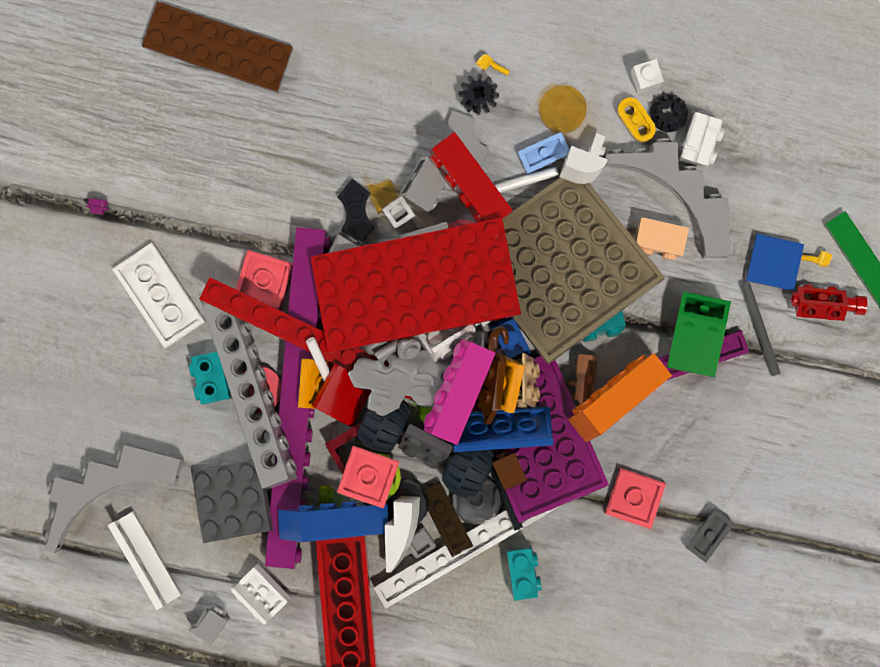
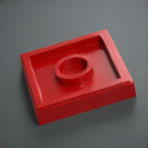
[312,363,371,427]

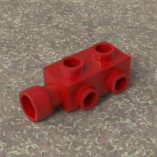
[791,284,868,321]

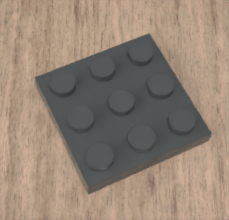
[192,459,273,543]

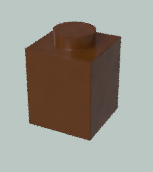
[492,451,527,491]

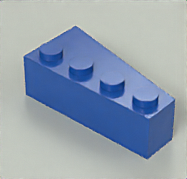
[278,501,388,542]

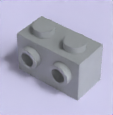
[398,156,448,212]

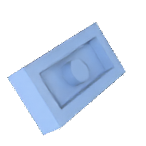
[517,132,570,175]

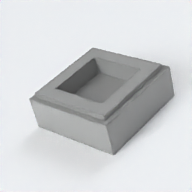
[409,527,437,561]

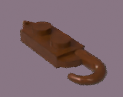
[478,326,509,424]

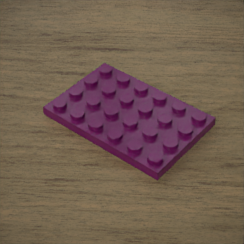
[472,356,609,523]

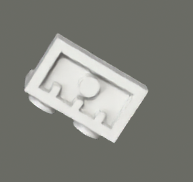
[418,325,475,362]

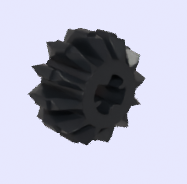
[459,74,499,116]

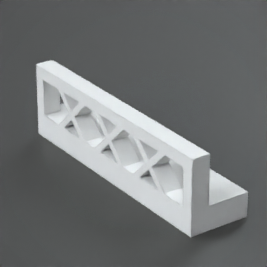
[108,511,182,610]

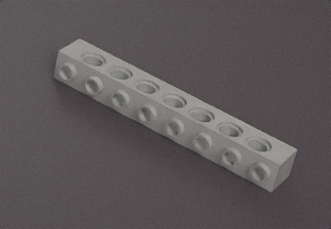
[202,304,297,489]

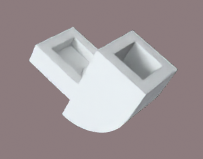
[559,133,608,184]

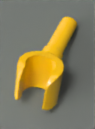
[476,54,510,76]
[801,251,833,267]

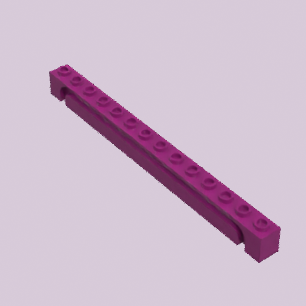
[265,227,330,569]

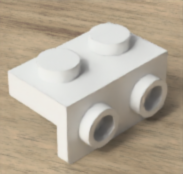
[231,564,291,625]

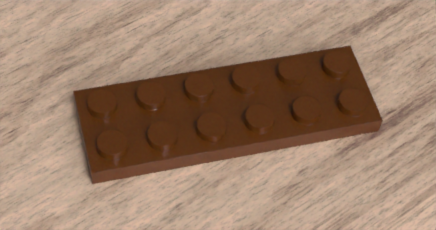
[142,1,293,93]

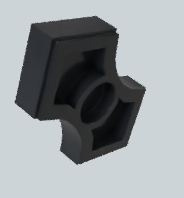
[337,179,375,243]

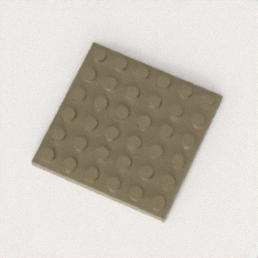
[503,178,665,365]

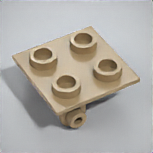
[517,353,540,408]

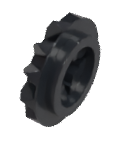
[650,94,688,132]

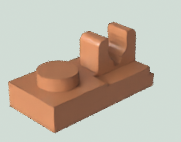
[568,354,597,403]

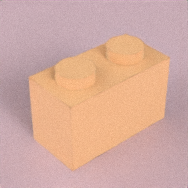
[635,217,689,261]

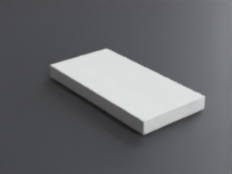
[112,243,206,349]

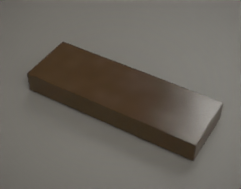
[423,481,473,557]

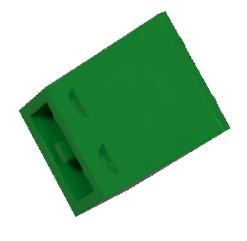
[667,292,731,378]

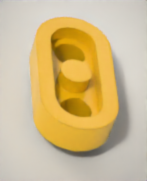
[617,97,656,143]

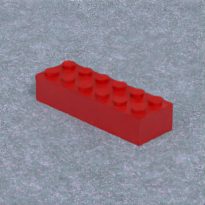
[316,536,377,667]

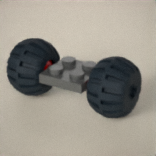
[357,400,496,497]

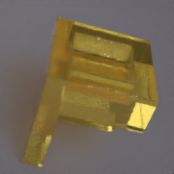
[368,180,398,215]

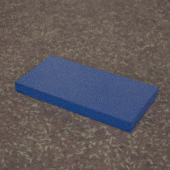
[454,406,553,452]

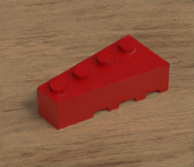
[429,132,513,223]

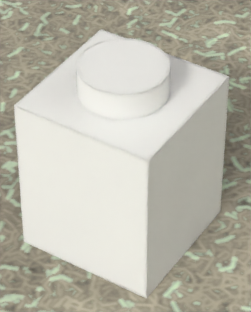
[630,59,664,94]

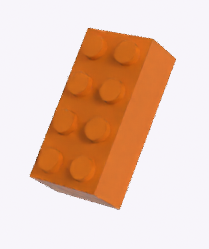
[568,353,672,442]

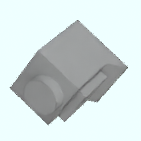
[188,604,230,646]

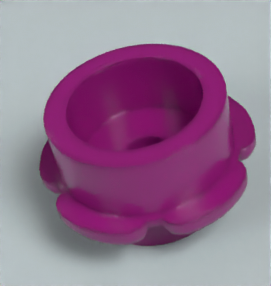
[85,198,109,215]

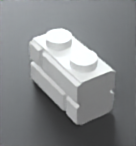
[678,112,725,169]

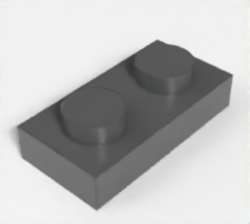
[685,509,734,563]

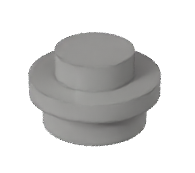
[397,337,421,360]

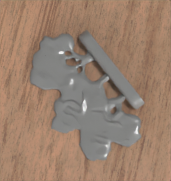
[348,326,489,416]

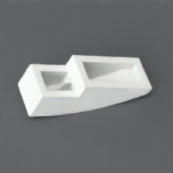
[385,496,420,572]

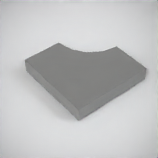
[441,110,489,168]

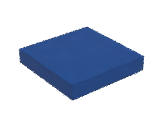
[746,234,804,292]

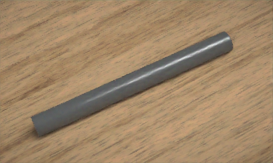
[741,283,781,376]

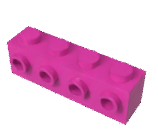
[423,339,495,445]

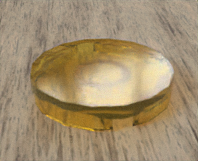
[539,86,587,134]

